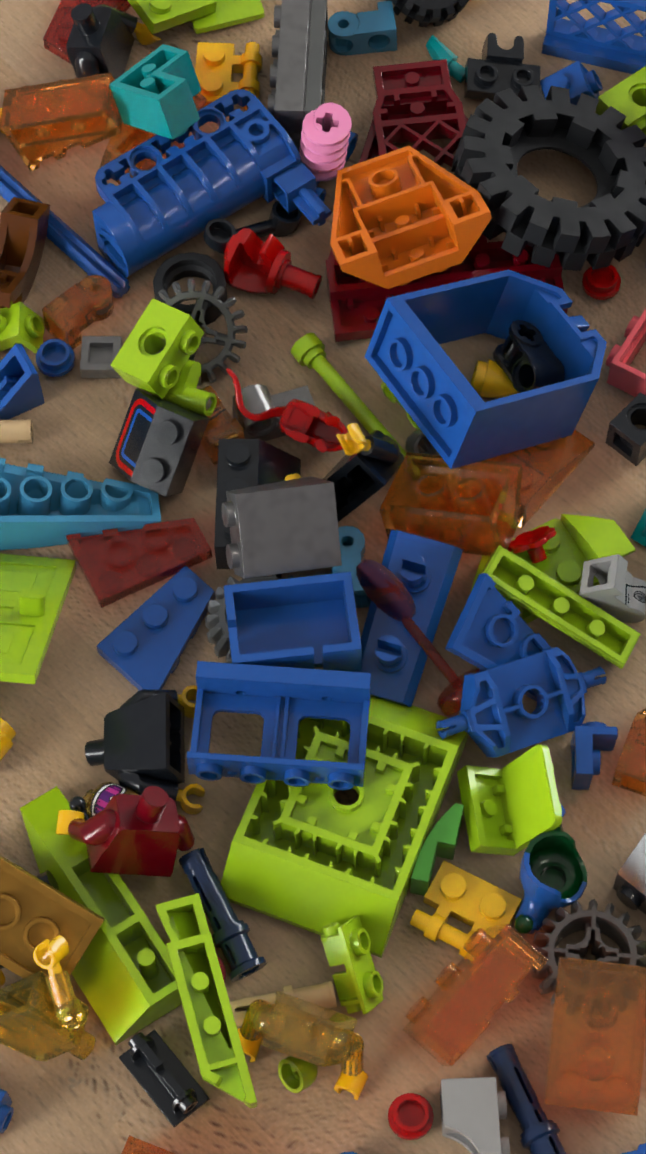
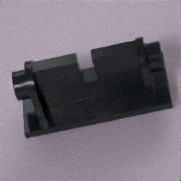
[119,1029,210,1127]

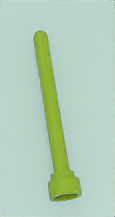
[290,333,421,481]

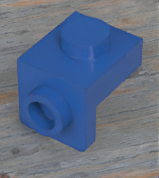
[540,60,603,105]

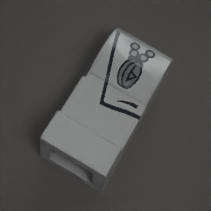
[579,554,646,623]

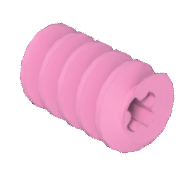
[299,102,352,181]

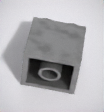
[222,476,342,579]

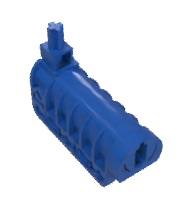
[92,89,332,278]

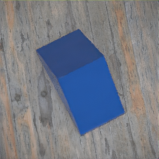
[0,343,45,420]

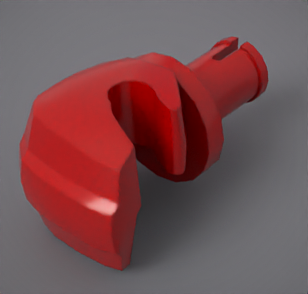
[224,228,322,299]

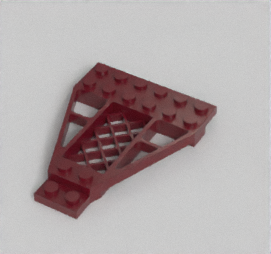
[326,59,568,342]

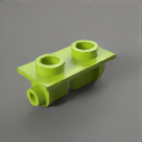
[320,915,384,1014]

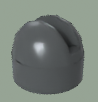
[405,430,439,463]

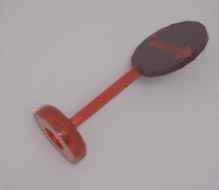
[356,559,483,716]

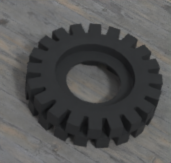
[451,85,646,271]

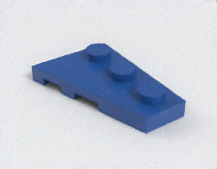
[96,566,215,690]
[445,573,551,702]

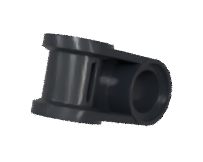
[493,320,565,393]

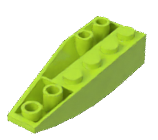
[20,786,182,1045]

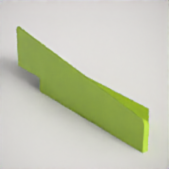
[155,893,257,1109]

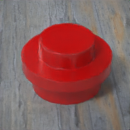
[582,264,621,300]
[388,1093,434,1140]

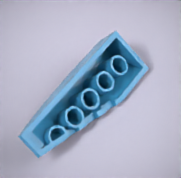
[0,458,161,550]

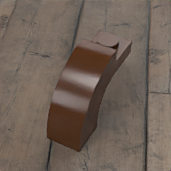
[0,197,50,308]

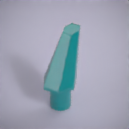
[426,35,465,83]

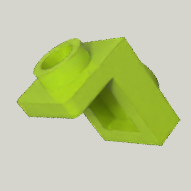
[0,302,45,353]

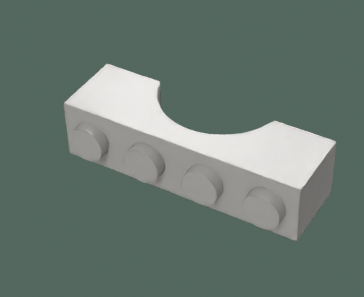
[440,1077,510,1154]

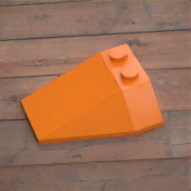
[330,145,492,289]

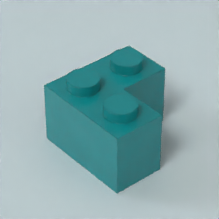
[109,44,201,140]

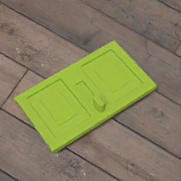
[0,553,76,684]

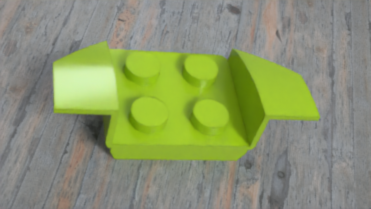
[471,514,636,623]

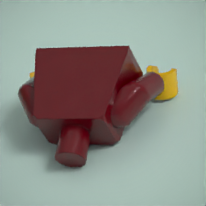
[56,786,195,877]

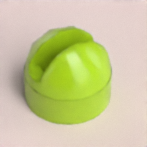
[278,1053,318,1093]

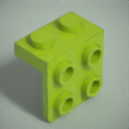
[457,744,562,856]

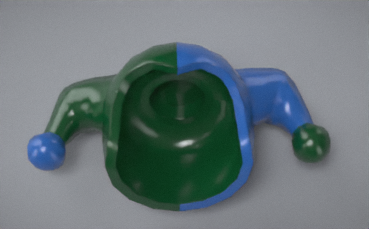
[514,804,588,934]

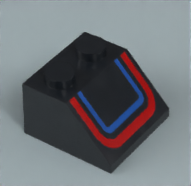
[109,388,209,497]

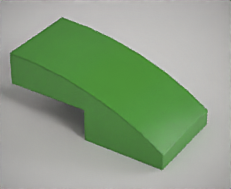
[410,803,464,896]

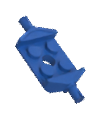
[436,647,607,758]

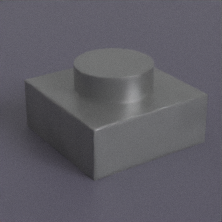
[80,336,123,378]

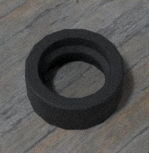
[153,252,228,327]

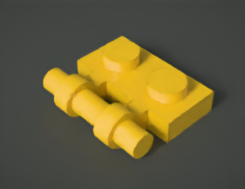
[193,42,263,110]
[410,860,522,965]

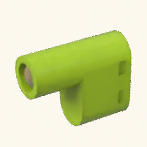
[164,359,217,416]

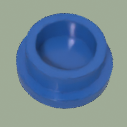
[36,339,75,377]

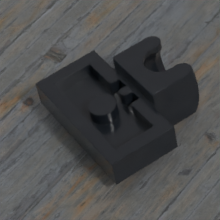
[464,33,540,101]

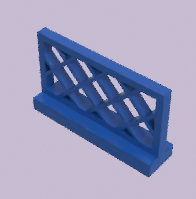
[542,0,646,74]

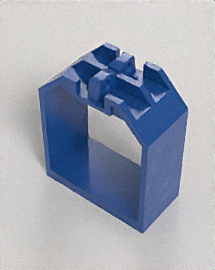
[364,269,607,469]

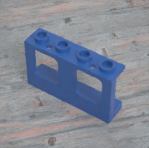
[186,661,371,790]

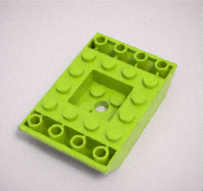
[221,695,469,958]

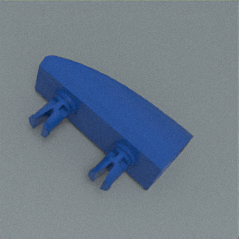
[351,530,463,707]

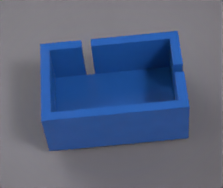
[223,572,362,671]

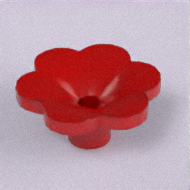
[506,526,557,564]

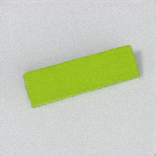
[482,545,641,669]

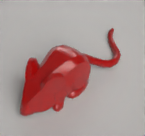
[226,368,348,453]

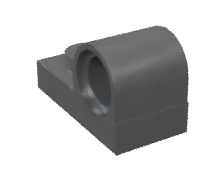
[232,384,315,441]

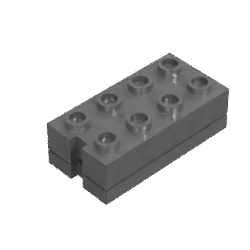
[268,0,328,151]

